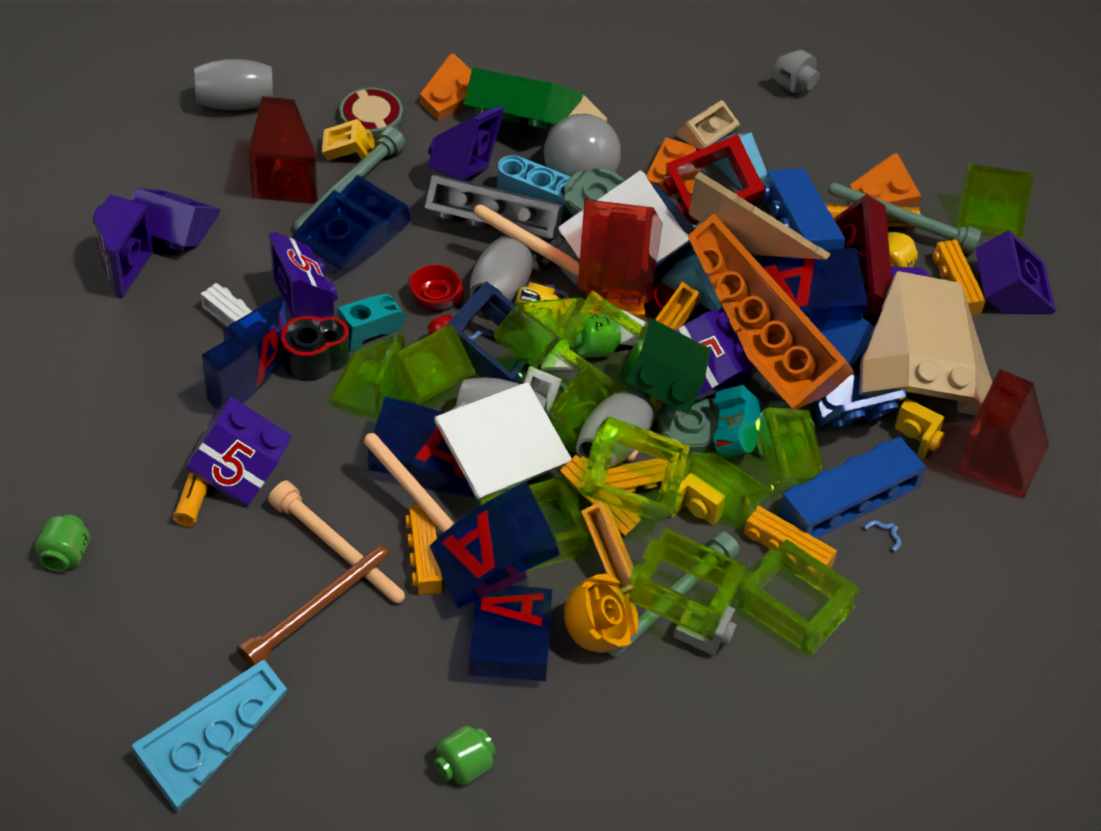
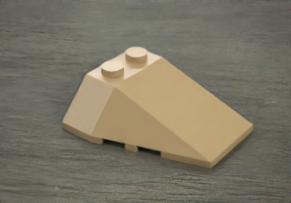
[859,271,992,418]

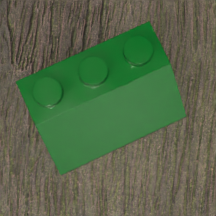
[464,67,583,129]

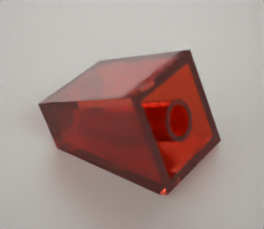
[248,96,318,204]
[578,199,663,307]
[957,369,1049,498]

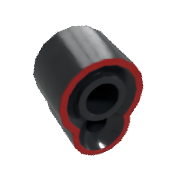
[281,316,349,381]

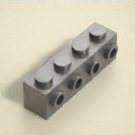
[425,175,566,243]

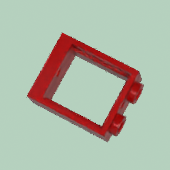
[662,134,765,226]

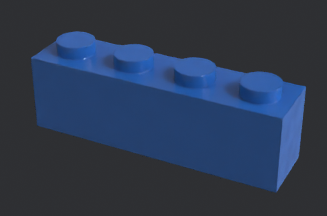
[763,168,845,269]
[778,437,926,539]

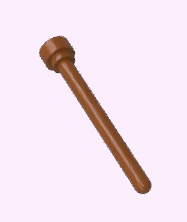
[236,546,388,668]

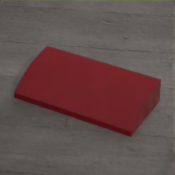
[823,194,892,320]

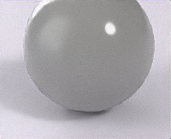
[544,114,621,177]

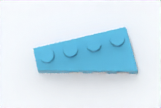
[131,659,287,813]

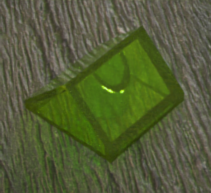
[957,163,1034,238]
[493,297,584,369]
[392,324,476,407]
[328,333,405,420]
[547,365,611,458]
[755,407,825,491]
[684,453,773,529]

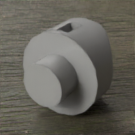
[772,49,820,93]

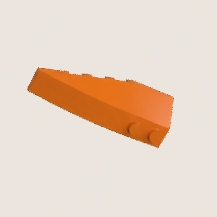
[688,213,854,410]

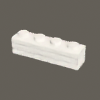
[201,283,276,354]

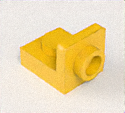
[322,119,375,161]
[895,398,945,460]
[666,473,726,526]

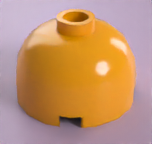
[564,574,639,653]

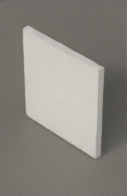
[558,170,690,299]
[434,382,571,500]

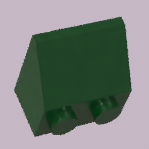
[617,317,711,414]

